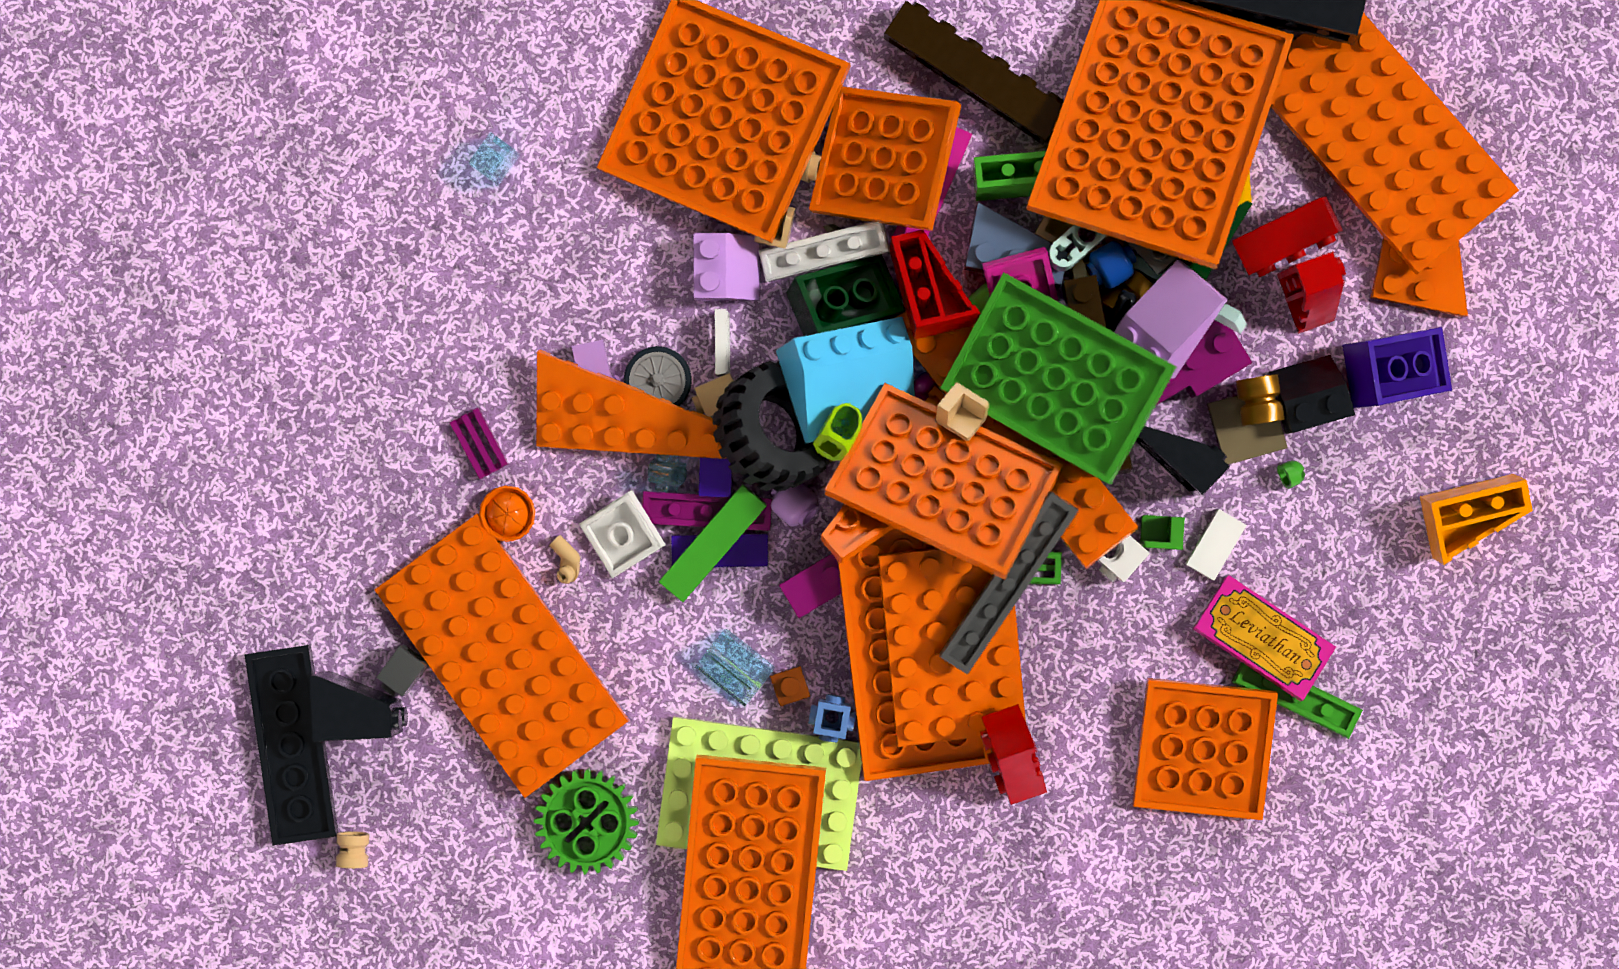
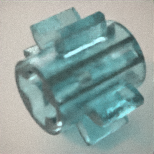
[648,454,687,493]

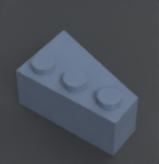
[964,202,1068,288]

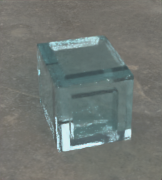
[469,132,521,186]

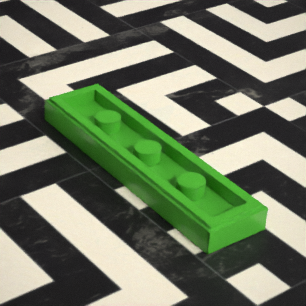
[659,484,767,602]
[1231,662,1363,739]

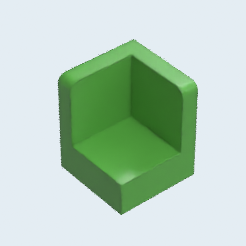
[1140,515,1185,550]

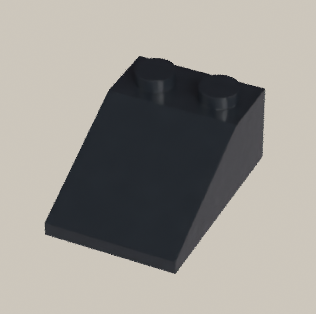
[1135,426,1230,495]

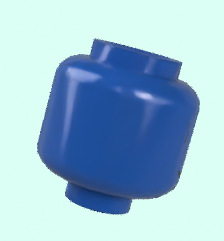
[1086,241,1137,289]

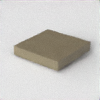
[1207,395,1288,465]

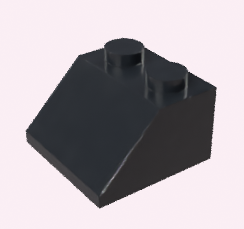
[1268,355,1355,434]

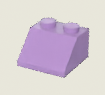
[693,233,760,301]

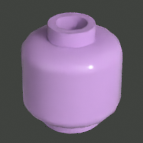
[771,483,819,527]

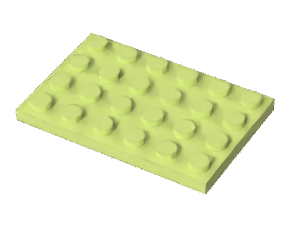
[656,717,862,871]

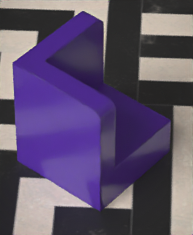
[699,457,733,497]

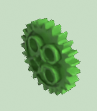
[534,768,640,875]

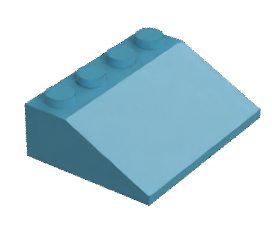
[776,317,915,444]

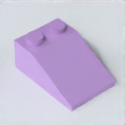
[1114,260,1227,378]

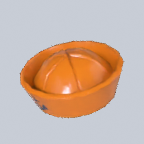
[479,485,535,542]

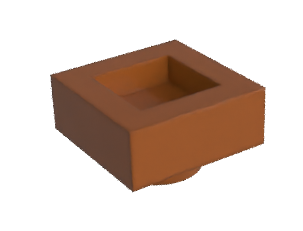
[770,665,811,707]

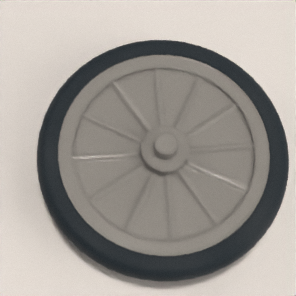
[624,346,692,406]

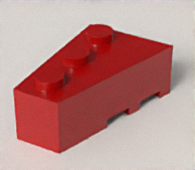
[1232,196,1343,278]
[890,230,980,340]
[1277,251,1346,334]
[979,704,1047,805]

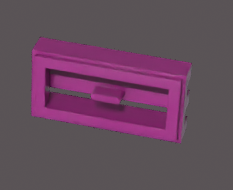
[449,408,509,479]

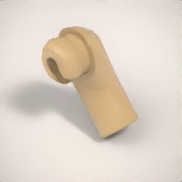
[549,535,580,584]

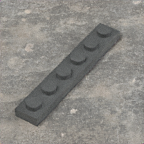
[939,491,1079,674]

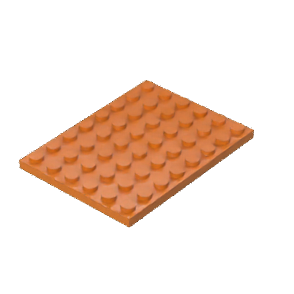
[1026,0,1294,270]

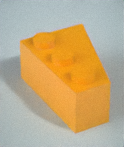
[1420,474,1533,565]

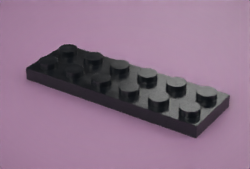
[244,644,339,846]

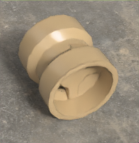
[336,831,370,869]

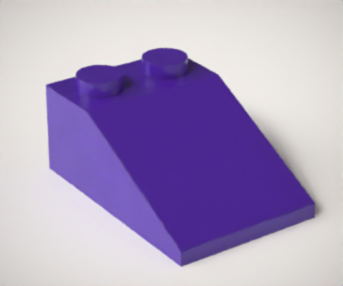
[1342,327,1452,408]

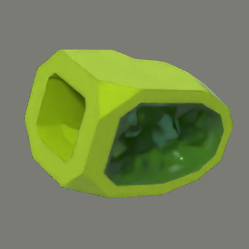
[813,403,862,461]

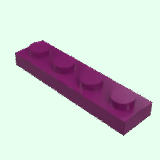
[643,491,772,531]

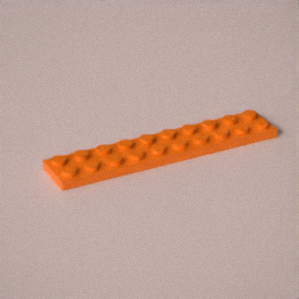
[892,303,1138,569]

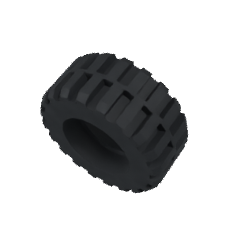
[713,361,833,491]

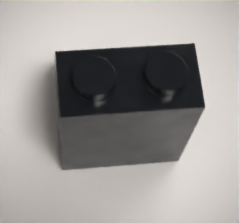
[310,671,408,741]

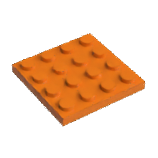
[809,86,961,231]
[1132,678,1278,820]

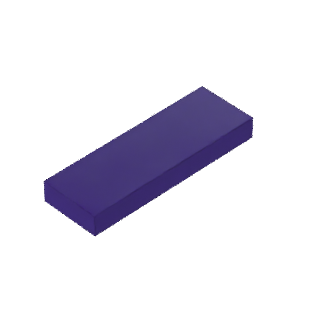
[671,534,769,567]

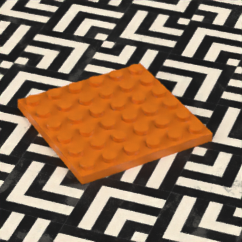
[597,0,851,243]

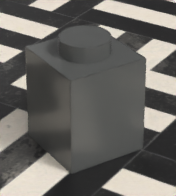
[376,644,429,697]

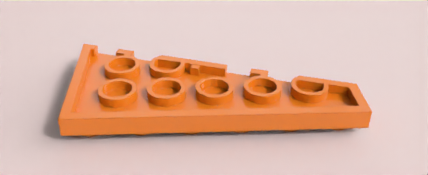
[1371,237,1468,317]

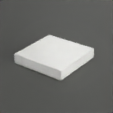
[579,490,666,578]

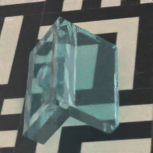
[695,629,775,707]

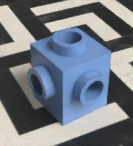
[808,694,856,742]

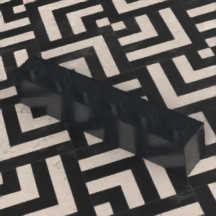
[1181,0,1366,45]

